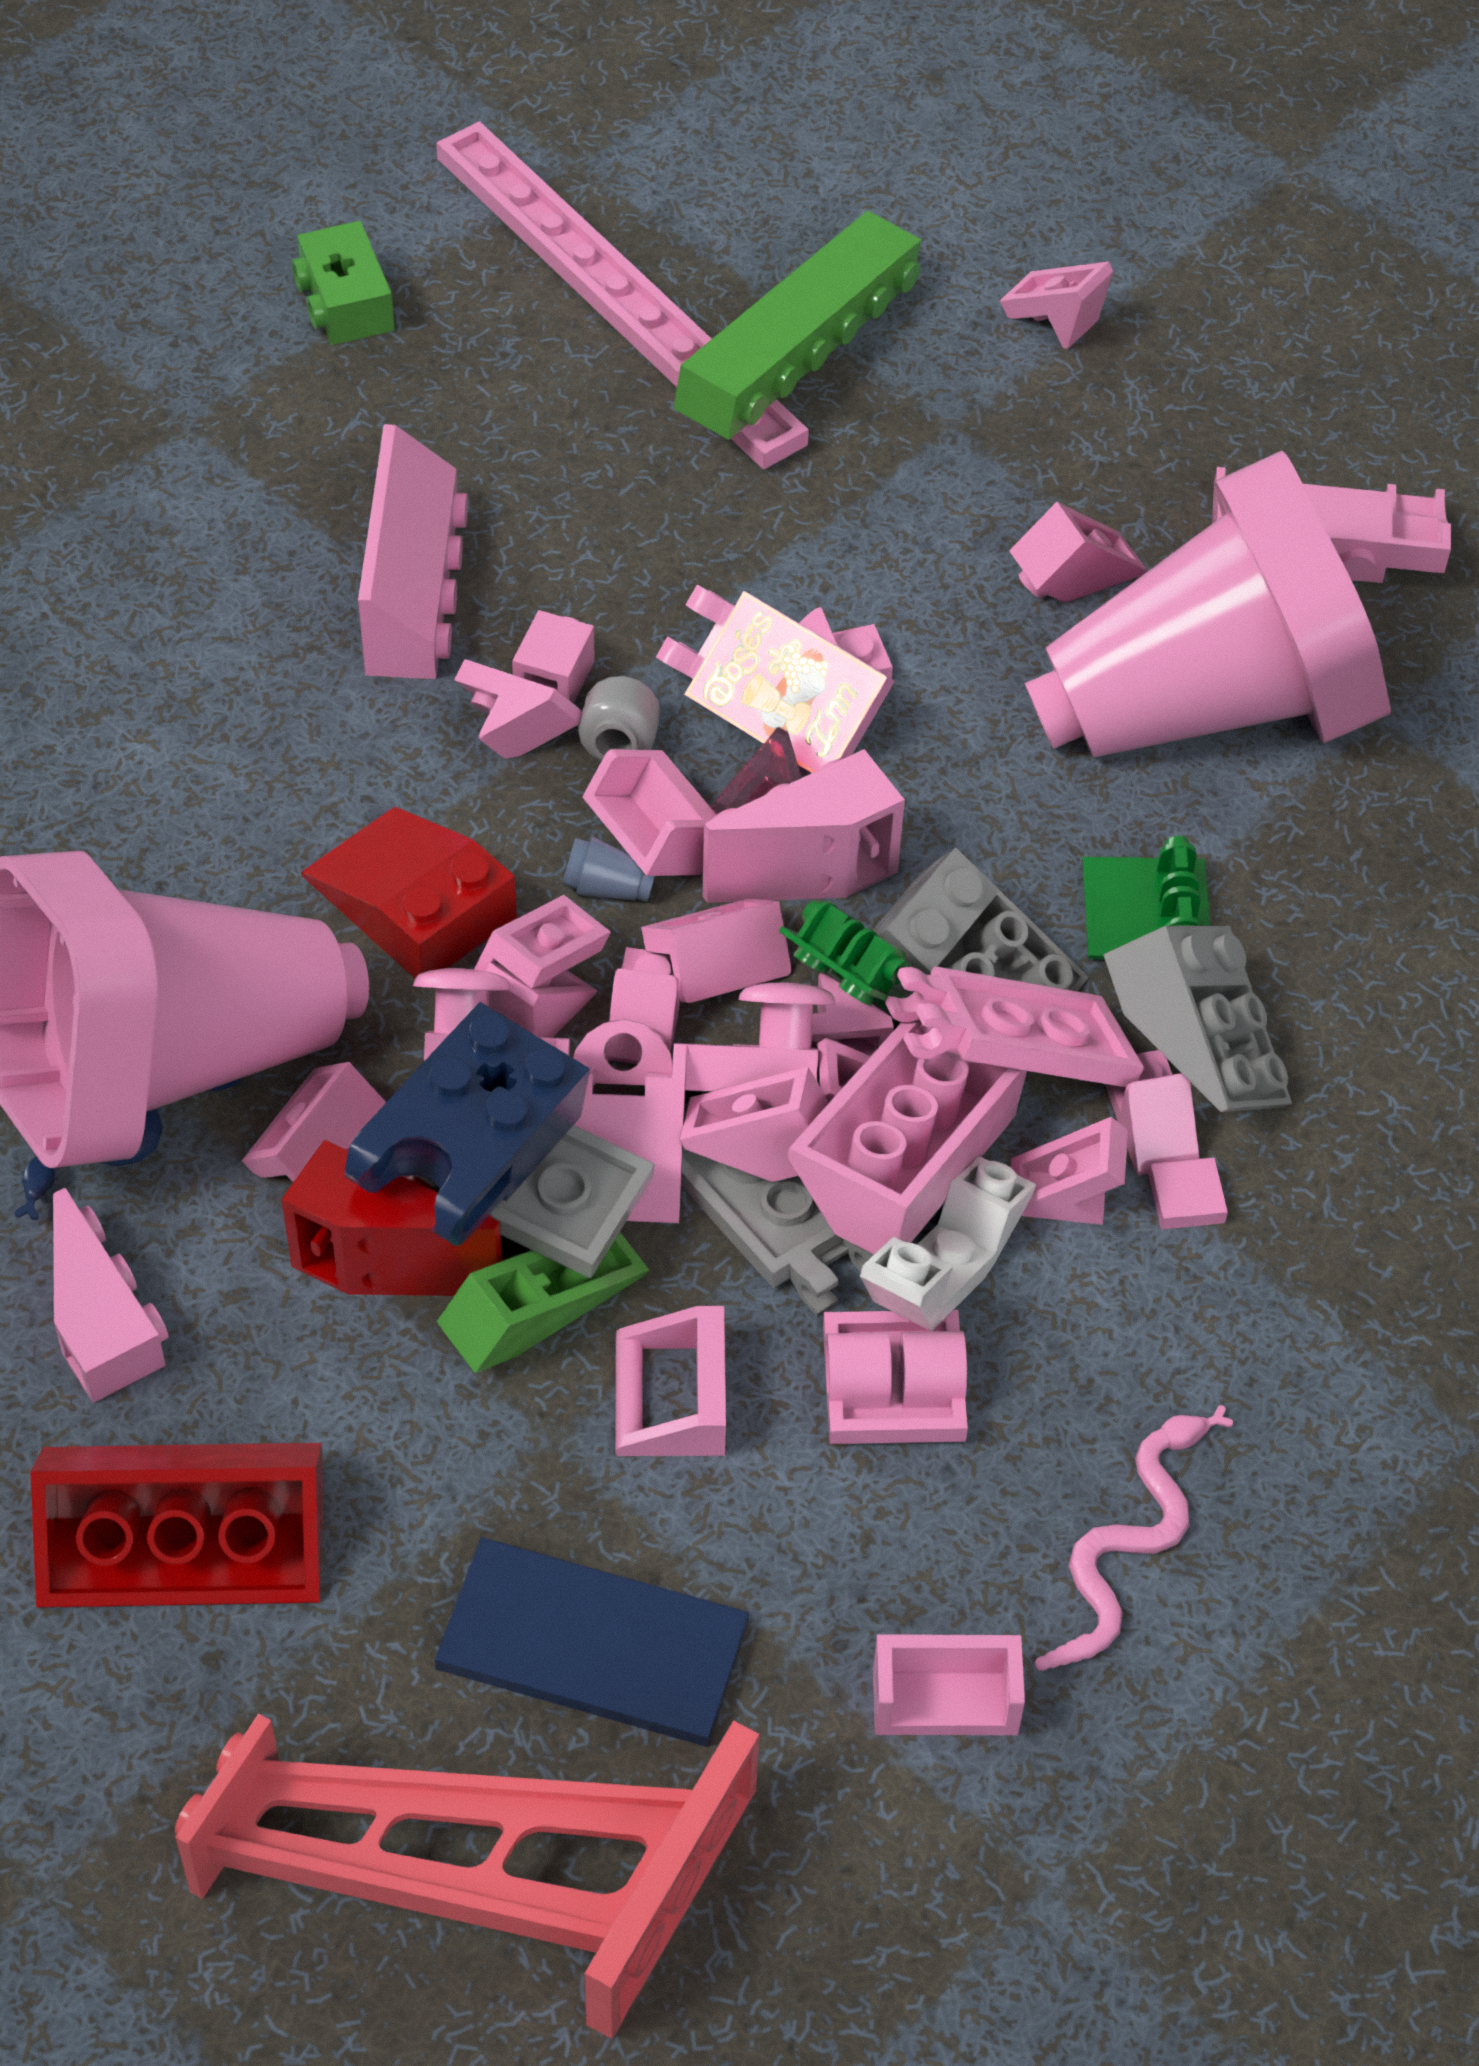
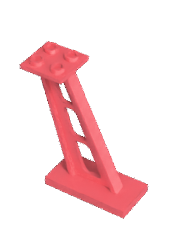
[175,1714,760,2039]

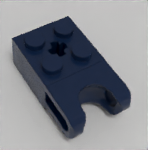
[344,1002,590,1246]

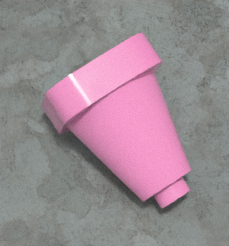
[1024,451,1391,758]
[0,851,369,1168]

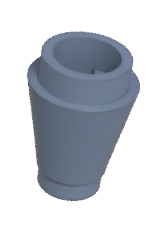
[562,836,655,902]

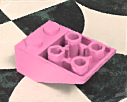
[702,749,905,903]

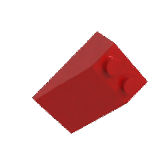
[301,806,517,979]

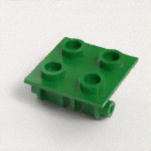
[1082,836,1210,959]
[779,900,910,1014]

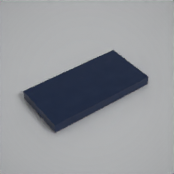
[435,1537,749,1747]

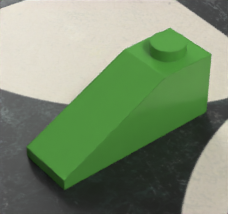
[437,1232,650,1374]

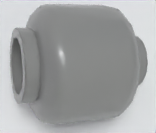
[578,676,661,762]

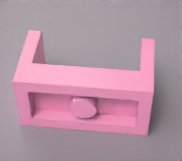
[582,749,717,876]
[873,1635,1025,1735]

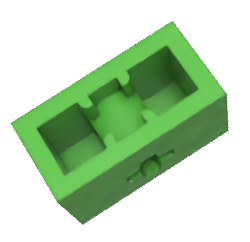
[291,220,395,345]

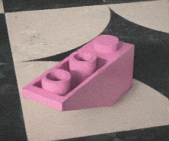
[53,1188,169,1403]

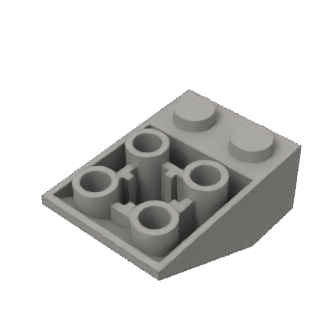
[873,847,1089,997]
[1104,926,1292,1112]

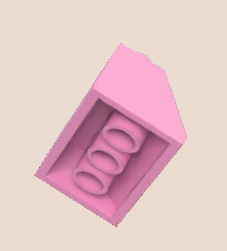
[358,424,468,679]
[787,1019,1027,1254]

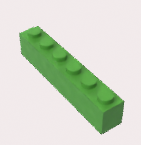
[674,210,922,440]

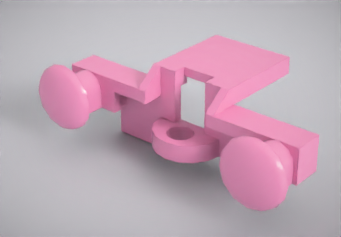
[413,968,836,1223]

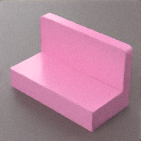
[475,895,611,989]
[641,899,791,1003]
[242,1062,386,1182]

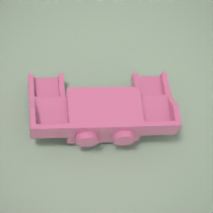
[1212,467,1451,583]

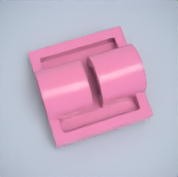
[823,1310,968,1444]

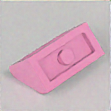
[615,1306,726,1456]

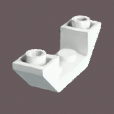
[860,1156,1036,1332]

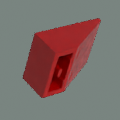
[281,1139,502,1296]

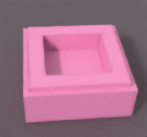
[1148,1158,1228,1230]

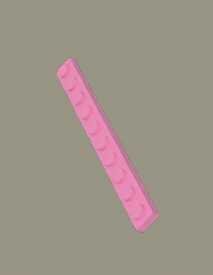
[436,121,809,470]

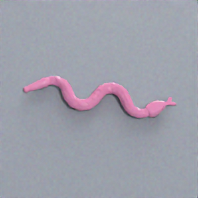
[1035,1405,1233,1671]

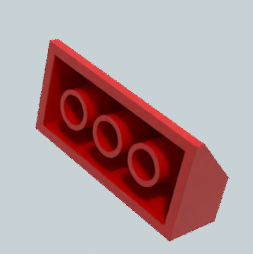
[30,1442,324,1608]

